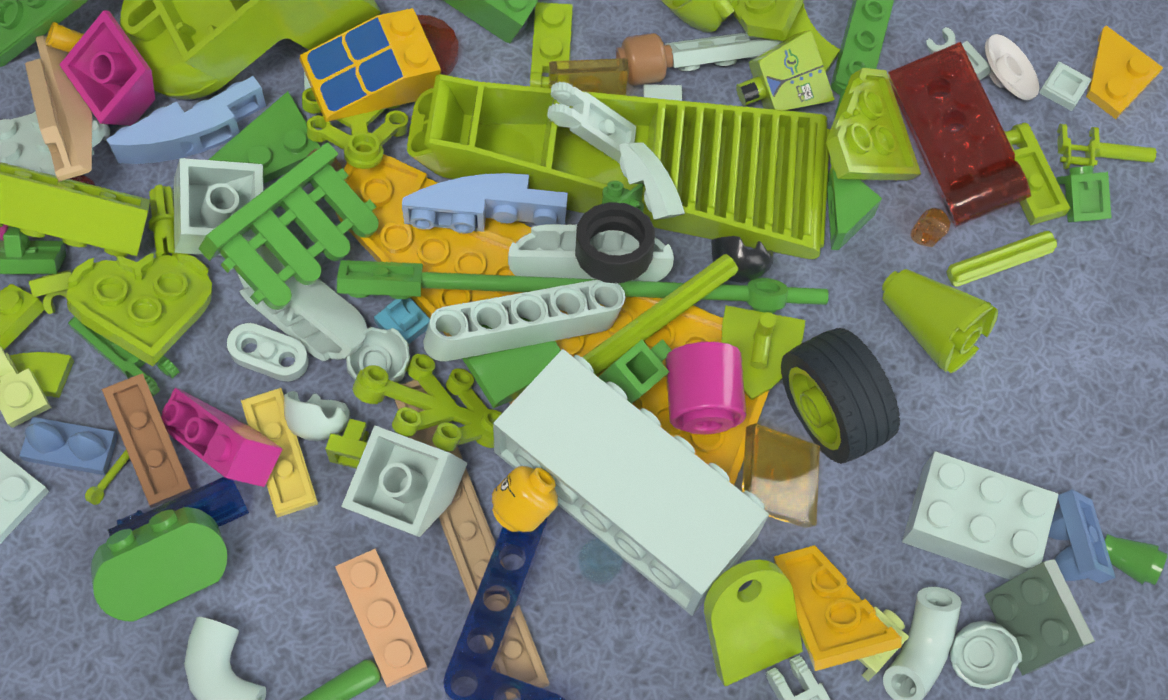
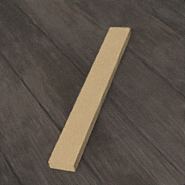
[394,380,549,700]

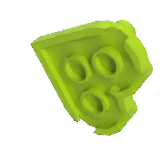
[67,253,212,367]

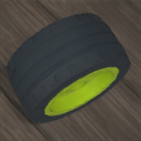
[781,328,900,464]

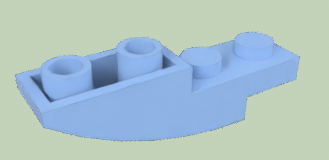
[106,76,266,164]
[402,173,568,234]

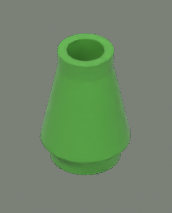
[1104,534,1168,585]

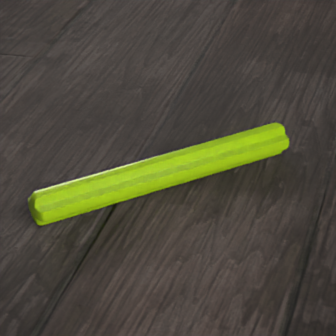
[582,254,738,376]

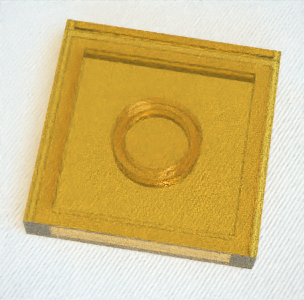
[548,58,629,95]
[742,423,820,528]

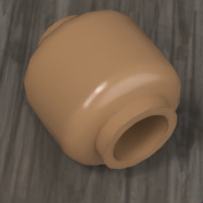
[616,33,673,86]

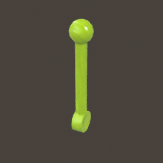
[85,450,130,505]

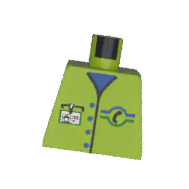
[736,30,835,110]

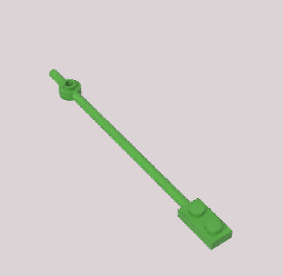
[337,260,828,314]

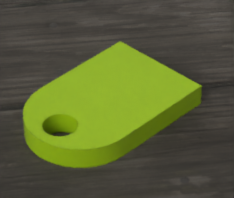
[704,559,803,687]

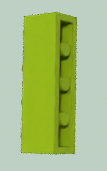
[0,162,150,257]

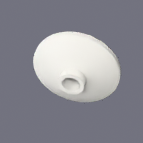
[985,34,1039,100]

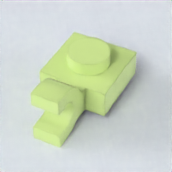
[0,346,52,428]

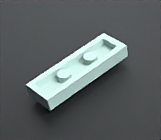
[665,32,783,71]

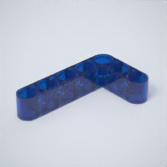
[443,518,565,700]

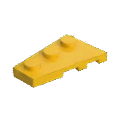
[774,545,902,671]

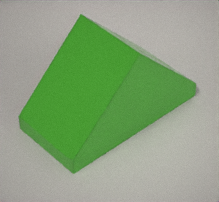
[827,166,882,250]

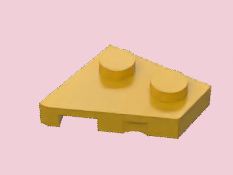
[1086,25,1163,119]

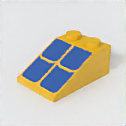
[300,8,441,122]

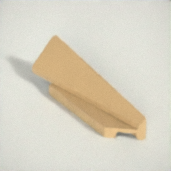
[25,35,92,182]

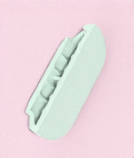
[508,224,674,282]
[238,246,367,361]

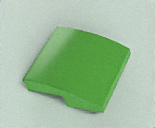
[462,317,561,408]

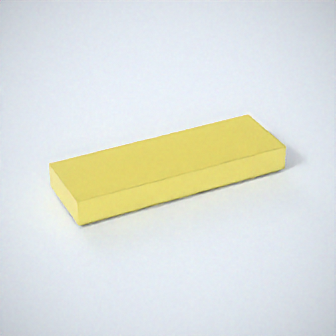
[241,388,318,518]

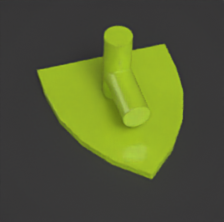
[721,305,806,400]

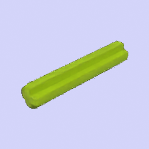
[946,231,1057,287]

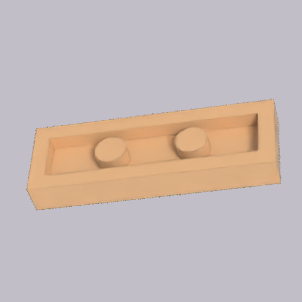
[335,548,428,688]

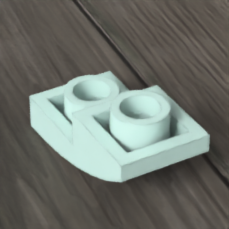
[619,143,685,220]

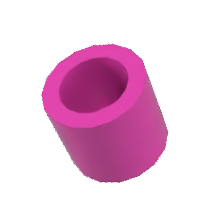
[666,342,746,434]

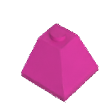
[59,10,155,126]

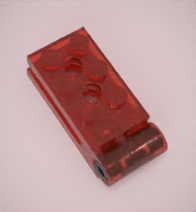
[888,42,1031,228]

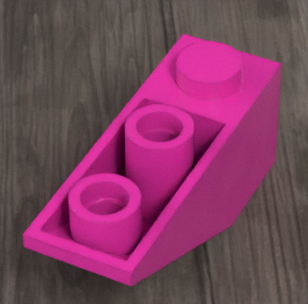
[161,388,283,487]

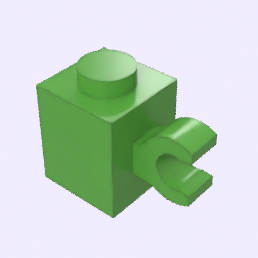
[599,339,672,404]

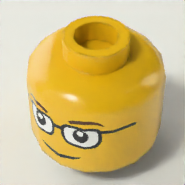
[492,466,558,532]

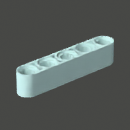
[423,280,625,361]

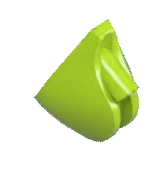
[661,0,734,33]

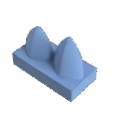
[19,417,118,475]
[1048,489,1116,584]

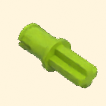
[148,184,176,257]

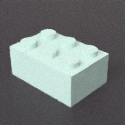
[902,452,1058,580]

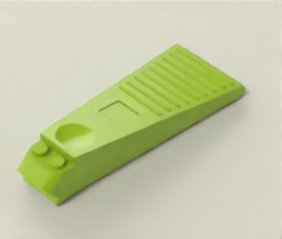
[407,74,830,259]

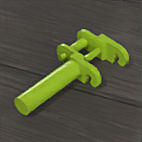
[1057,123,1157,169]

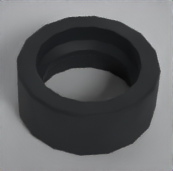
[575,202,655,283]

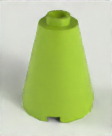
[882,269,998,373]

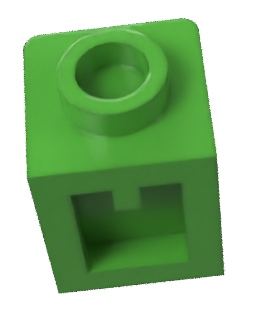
[1056,166,1111,222]

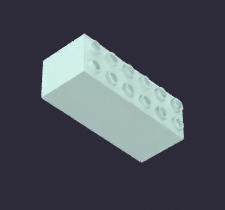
[493,349,769,616]

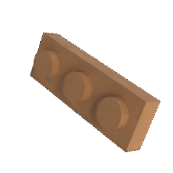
[101,373,192,508]

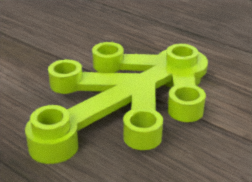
[302,88,409,169]
[352,354,502,452]

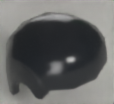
[711,236,773,283]

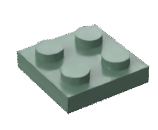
[985,559,1095,676]

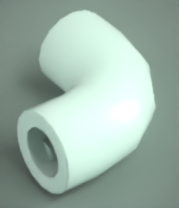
[883,587,962,700]
[184,617,266,700]

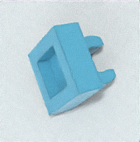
[374,298,430,344]

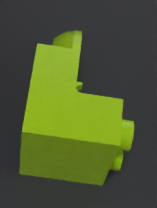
[119,0,381,100]

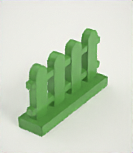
[198,142,379,310]

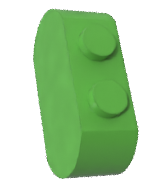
[91,507,227,622]

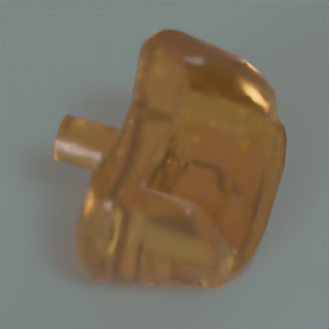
[910,208,951,247]

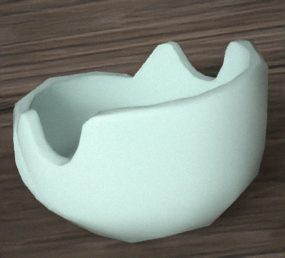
[346,327,410,383]
[284,391,350,441]
[949,620,1022,689]

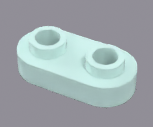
[227,323,309,382]

